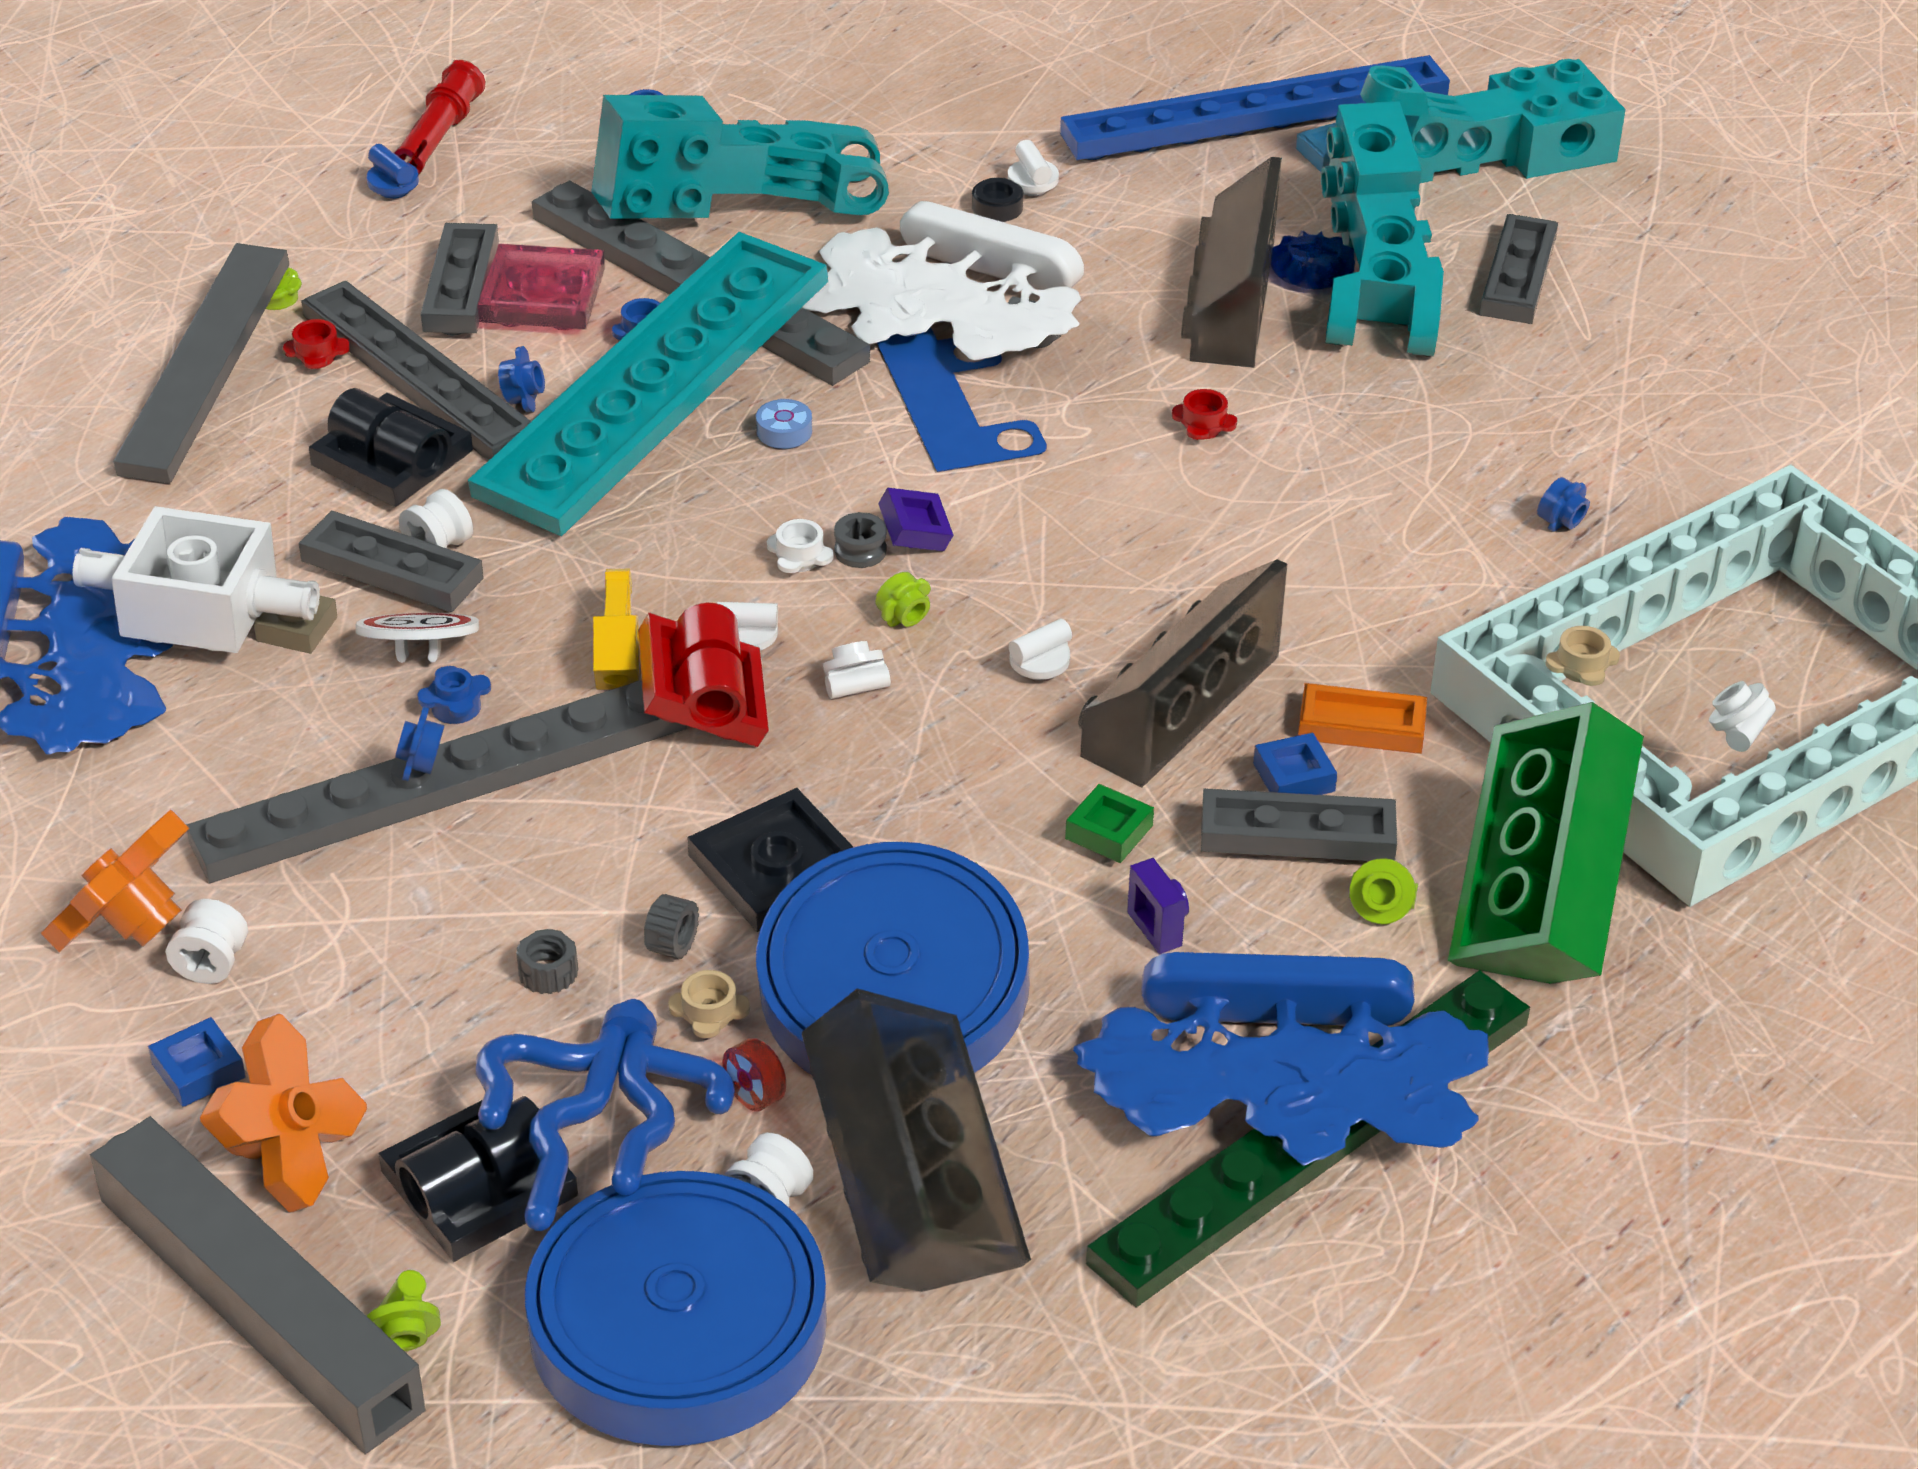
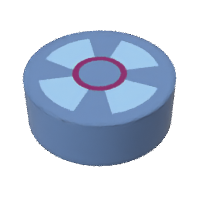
[756,399,812,449]

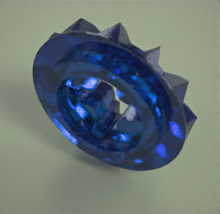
[1271,231,1355,289]

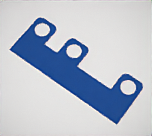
[877,327,1047,472]

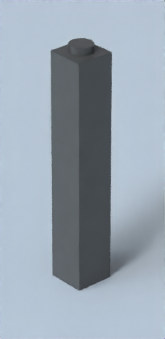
[90,1116,426,1455]

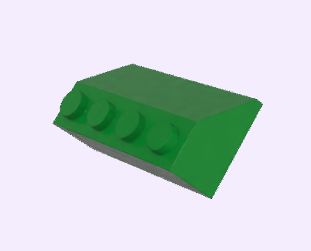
[1448,702,1644,984]

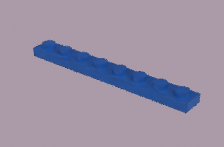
[1060,55,1450,160]

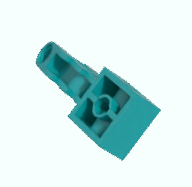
[1360,59,1626,183]
[591,95,889,219]
[1321,101,1444,357]

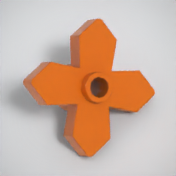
[41,809,190,953]
[200,1014,367,1212]

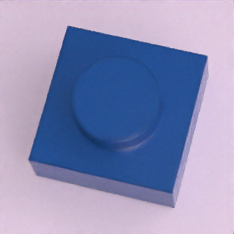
[1253,733,1337,795]
[148,1017,246,1107]

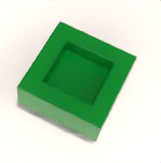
[1065,784,1154,863]

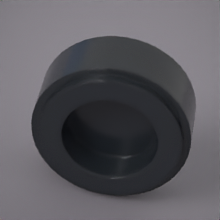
[972,178,1024,222]

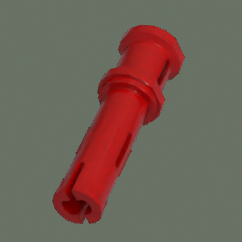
[394,60,486,174]

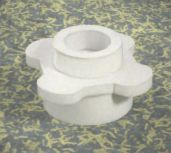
[767,519,833,573]

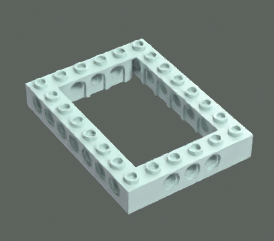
[1430,464,1918,907]

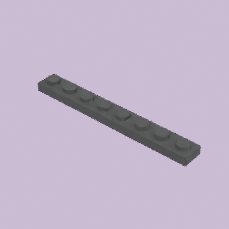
[532,180,870,386]
[186,680,687,884]

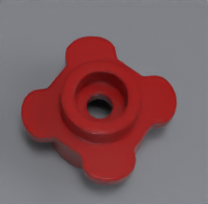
[283,319,350,369]
[1172,389,1238,440]

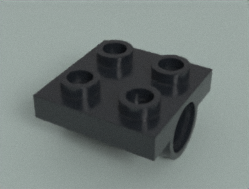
[309,388,473,507]
[378,1096,578,1262]

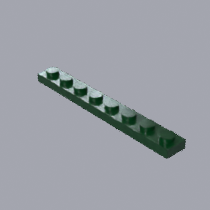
[1086,970,1530,1308]

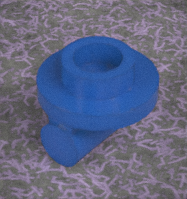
[367,144,419,199]

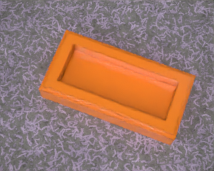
[1298,683,1427,754]

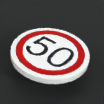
[356,613,479,663]

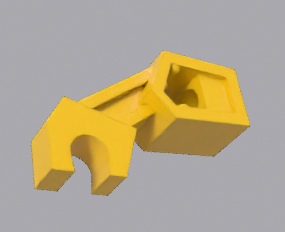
[593,568,639,690]

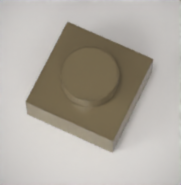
[254,596,338,654]

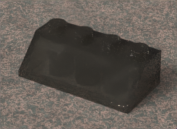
[1181,157,1282,368]
[1078,559,1288,788]
[801,988,1031,1292]

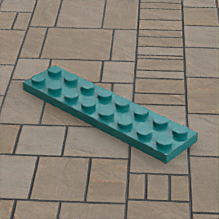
[468,232,828,537]

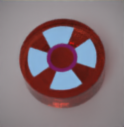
[722,1038,786,1112]

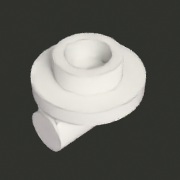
[1008,140,1059,196]
[717,602,778,651]
[1009,618,1072,681]
[823,641,891,699]
[1709,681,1776,752]

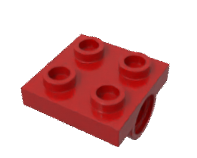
[638,603,769,747]

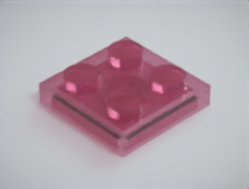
[478,244,605,330]

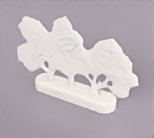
[803,201,1084,361]

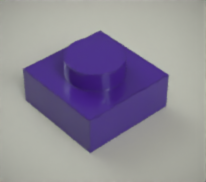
[878,487,954,551]
[1127,858,1189,955]

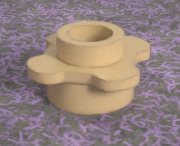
[1545,626,1620,686]
[668,970,750,1038]

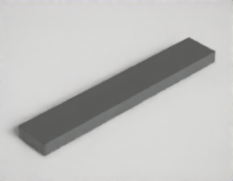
[113,243,290,484]
[301,281,531,461]

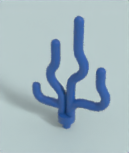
[476,999,735,1231]

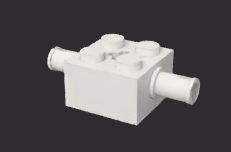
[73,506,320,653]

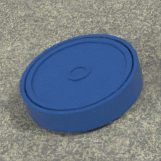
[756,842,1030,1097]
[525,1171,827,1446]

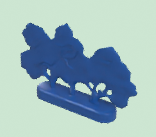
[0,517,173,755]
[1073,952,1489,1166]

